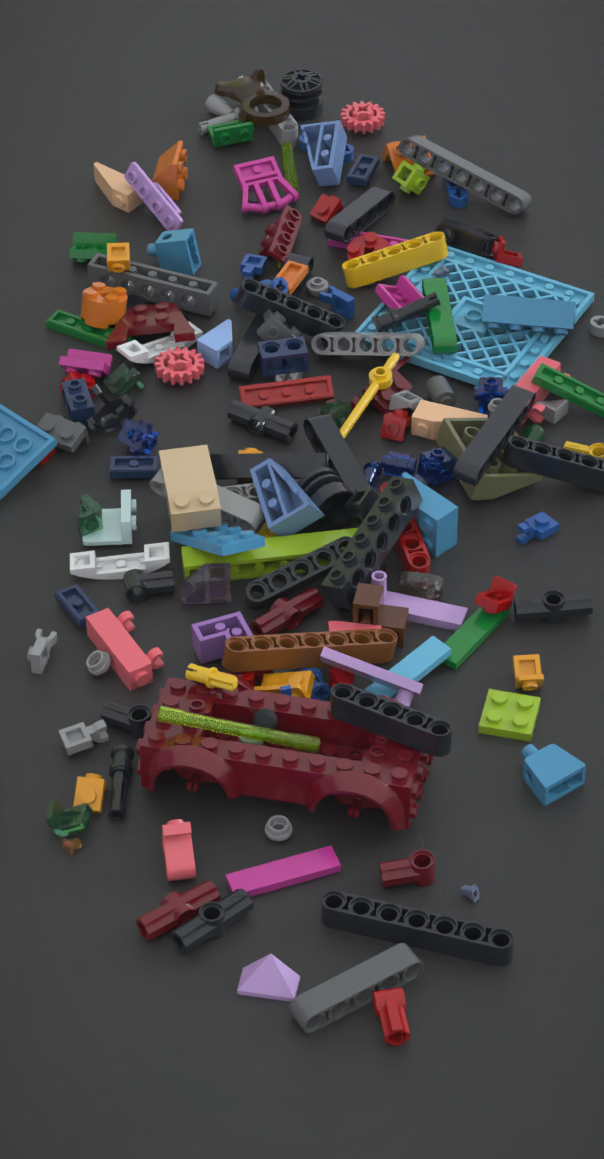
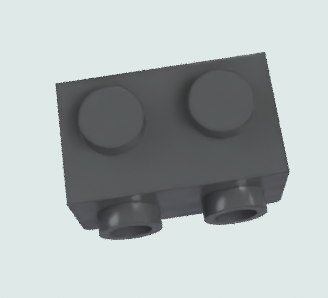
[257,309,303,341]
[36,412,90,453]

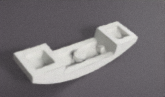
[117,321,203,364]
[70,542,170,580]

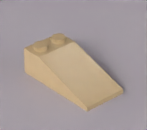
[159,445,222,532]

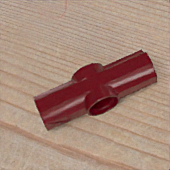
[250,587,323,635]
[136,880,221,941]

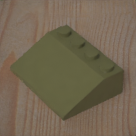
[436,418,543,501]

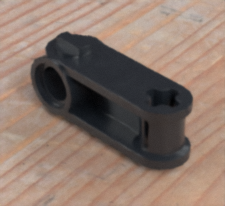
[435,217,498,259]

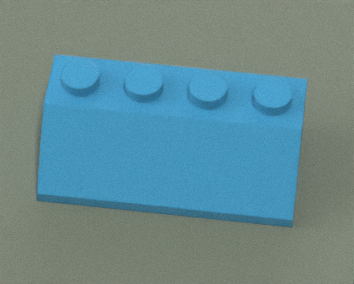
[482,294,576,335]

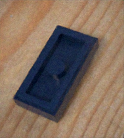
[346,154,380,187]
[109,455,159,478]
[55,584,100,629]

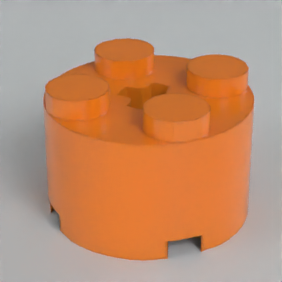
[80,282,128,329]

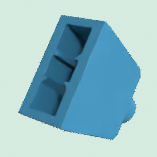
[147,228,202,276]
[521,744,586,806]

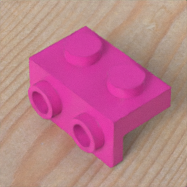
[375,275,424,318]
[59,349,113,379]

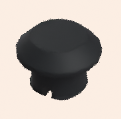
[253,708,277,732]

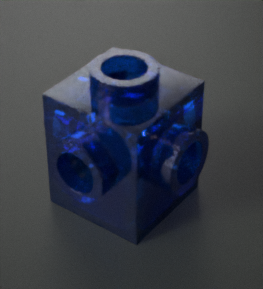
[474,377,508,414]
[117,418,160,456]
[417,447,458,485]

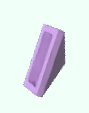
[237,954,300,1002]

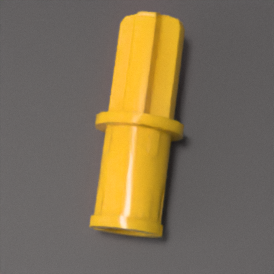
[185,663,238,691]

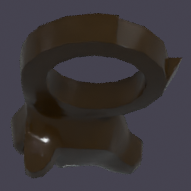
[214,68,290,126]

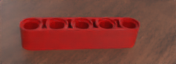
[380,482,431,585]

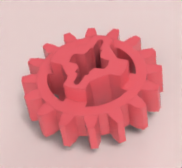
[341,101,385,134]
[154,346,205,386]

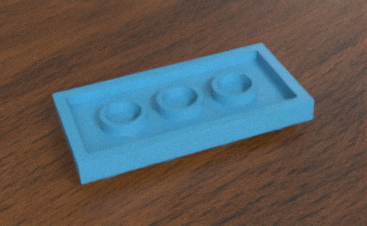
[170,523,265,556]

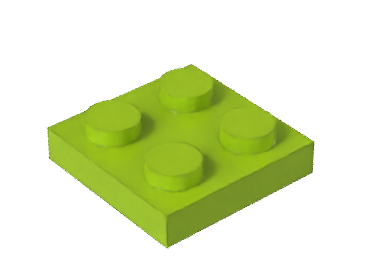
[478,689,541,742]

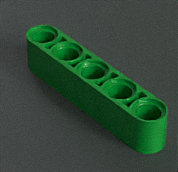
[422,278,457,354]

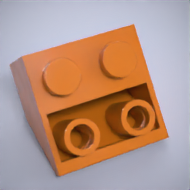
[152,141,188,200]

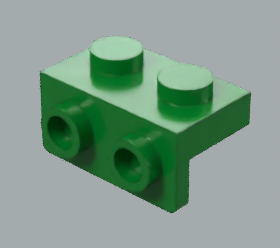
[207,120,254,148]
[70,232,117,262]

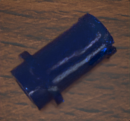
[363,460,382,487]

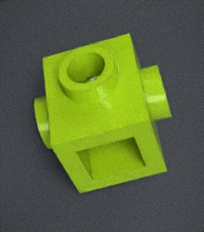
[392,160,430,195]

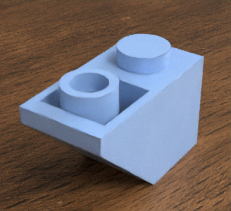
[197,319,233,369]

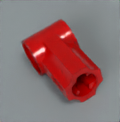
[372,987,410,1046]

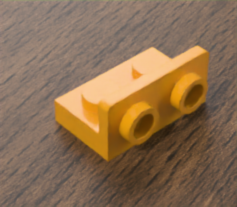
[253,670,315,698]

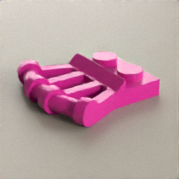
[233,156,299,214]

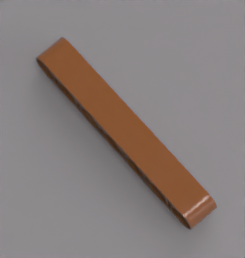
[222,628,398,672]

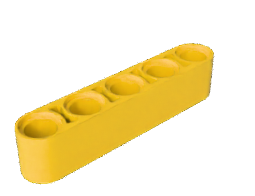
[342,231,449,288]

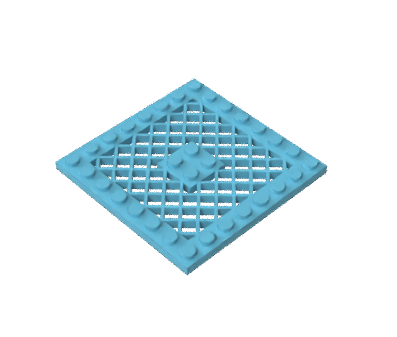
[355,246,595,396]

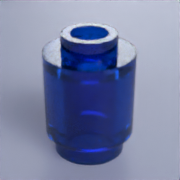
[380,450,417,477]

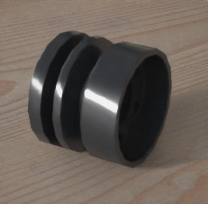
[280,69,323,121]
[298,467,353,532]

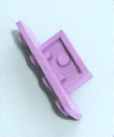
[124,162,183,231]

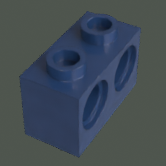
[258,336,309,377]
[61,378,95,430]

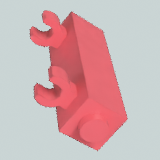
[515,356,571,426]
[86,608,164,691]

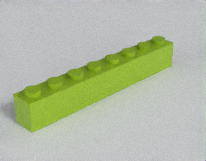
[181,528,358,585]

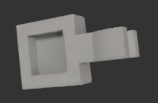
[27,629,58,674]
[58,719,109,755]

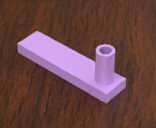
[371,571,468,631]
[320,646,423,707]

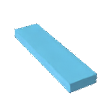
[365,636,452,699]

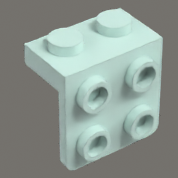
[83,489,137,546]

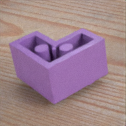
[191,611,253,674]

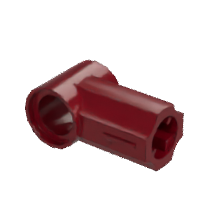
[379,849,436,887]

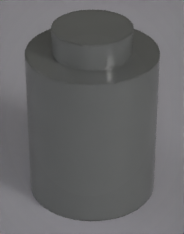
[425,375,457,407]

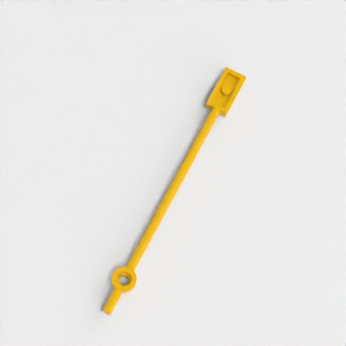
[257,353,400,538]

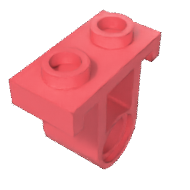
[162,819,196,882]

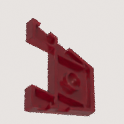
[106,302,196,350]

